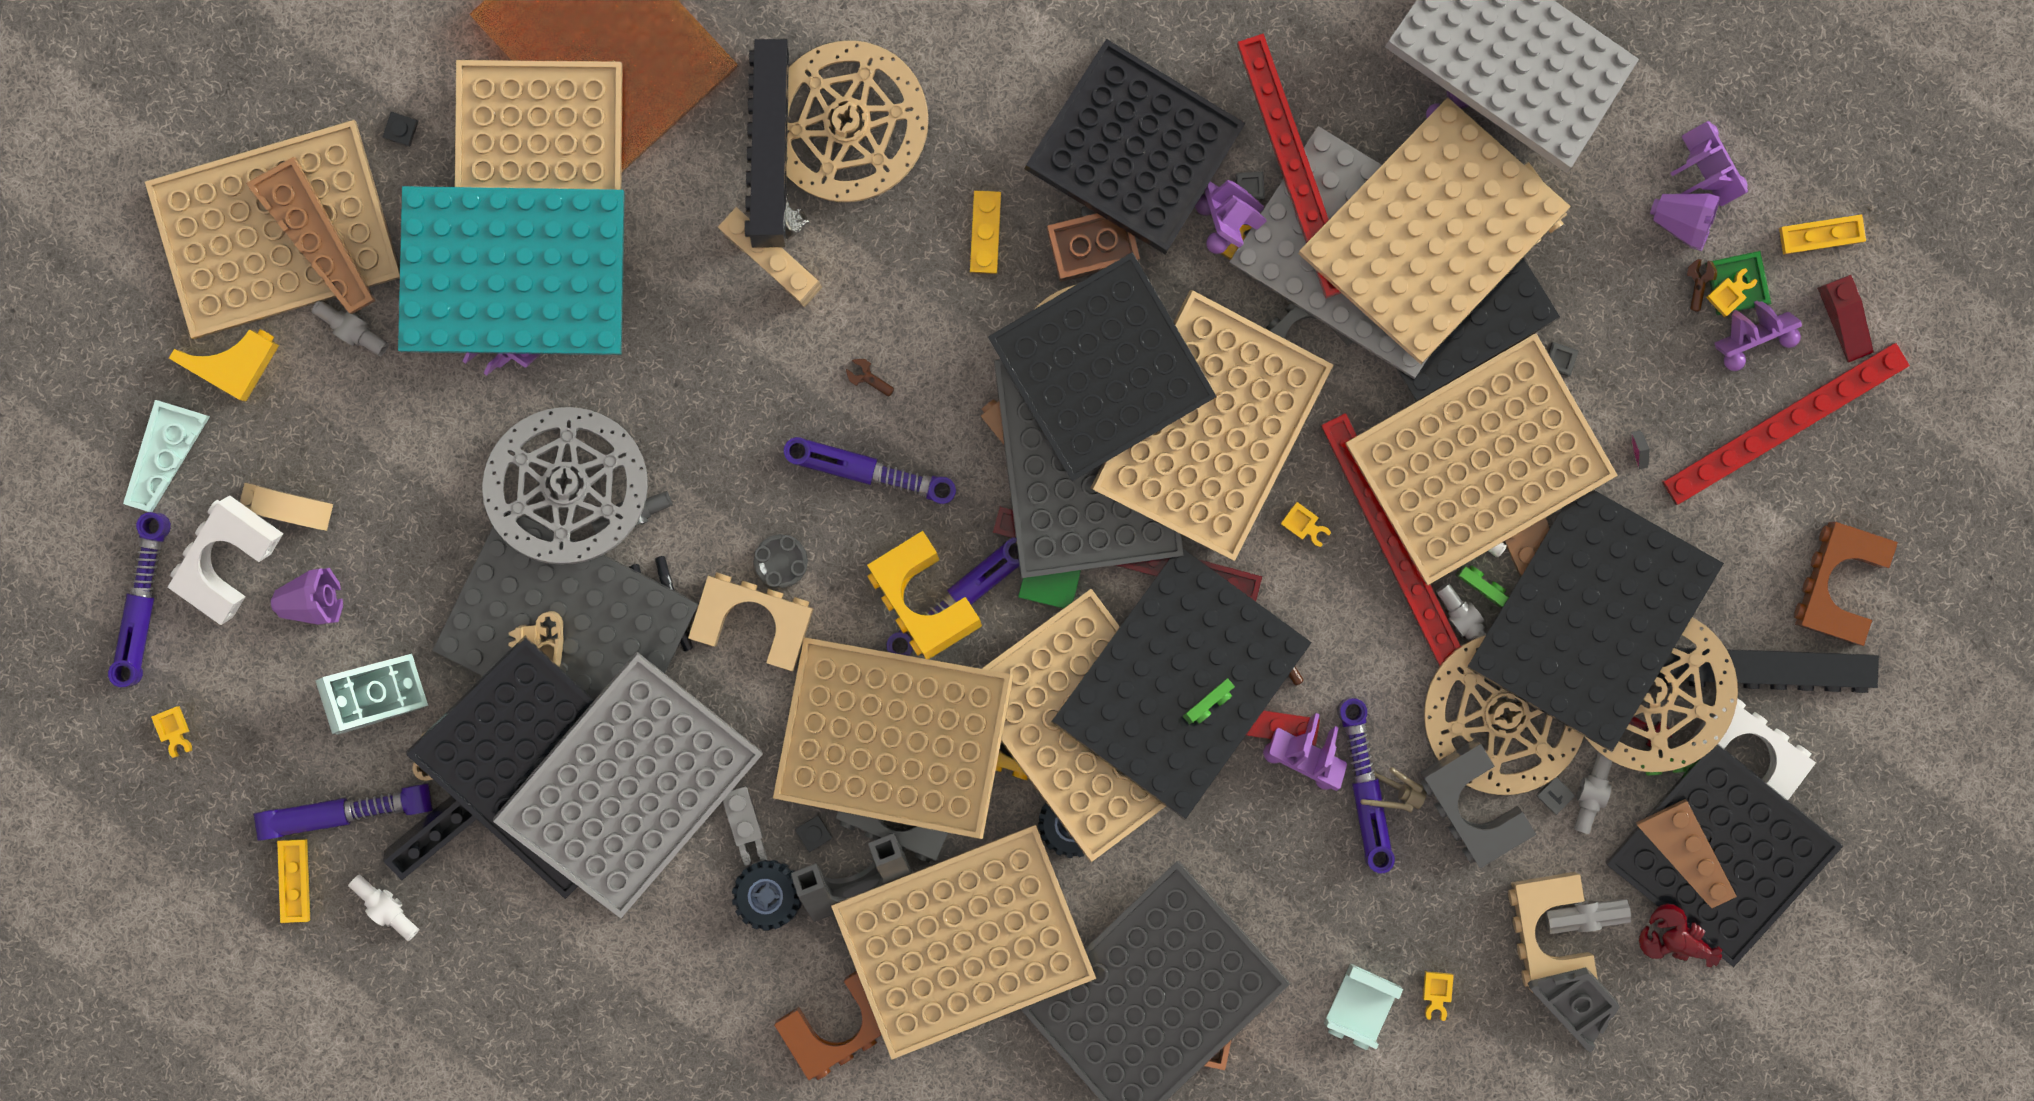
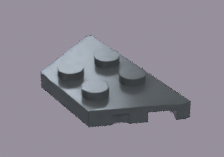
[1528,967,1620,1053]

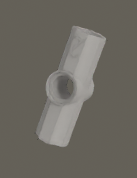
[1545,899,1631,934]

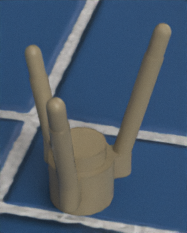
[1360,767,1427,813]

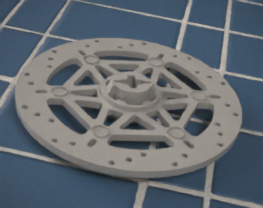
[482,407,648,565]

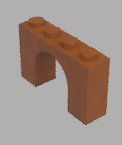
[1794,522,1898,646]
[774,971,882,1080]

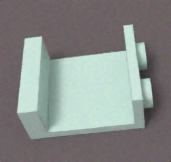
[1324,964,1403,1050]

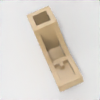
[240,483,333,531]

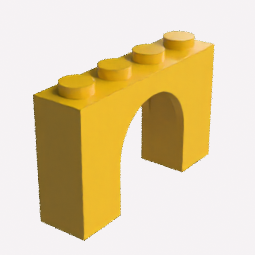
[867,531,982,659]

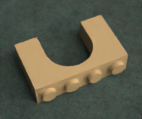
[718,207,822,307]
[688,572,814,671]
[1508,872,1598,991]

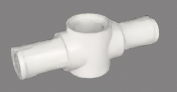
[348,875,420,941]

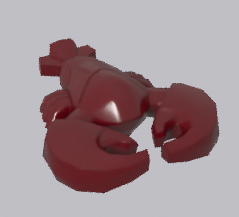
[1639,904,1722,968]

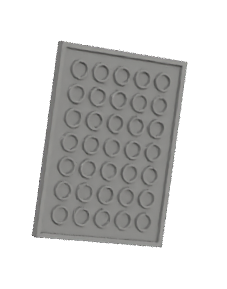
[1385,0,1639,173]
[1229,126,1429,379]
[493,652,763,918]

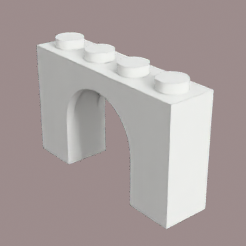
[168,496,283,625]
[1690,698,1816,800]

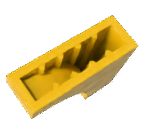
[169,329,279,401]

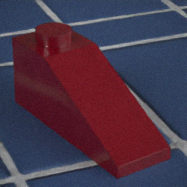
[1817,275,1874,363]

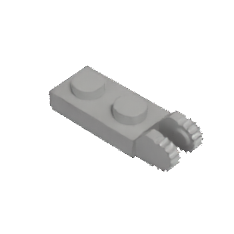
[723,786,767,866]

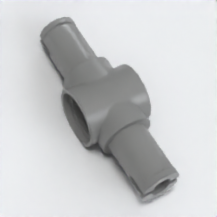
[311,300,389,357]
[1436,583,1487,649]
[1574,751,1612,834]

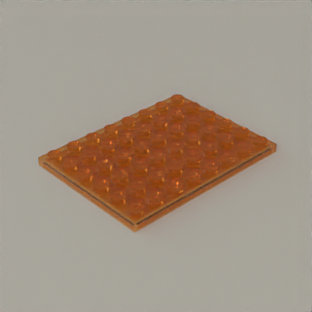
[469,0,738,172]

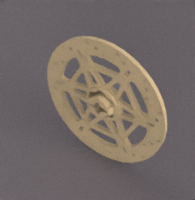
[787,41,928,202]
[1585,617,1738,772]
[1424,635,1584,795]

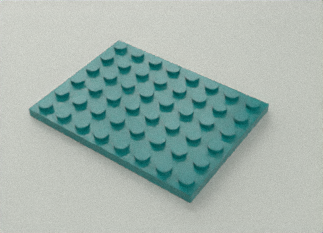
[398,186,625,355]

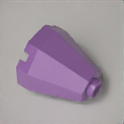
[1650,193,1720,251]
[271,568,343,625]

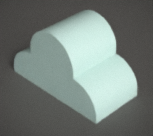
[315,654,428,735]

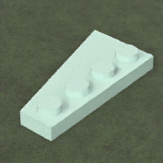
[123,400,210,512]

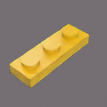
[970,191,1001,274]
[1779,214,1866,255]
[277,839,310,923]

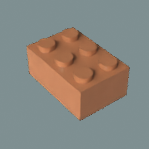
[1047,213,1140,282]

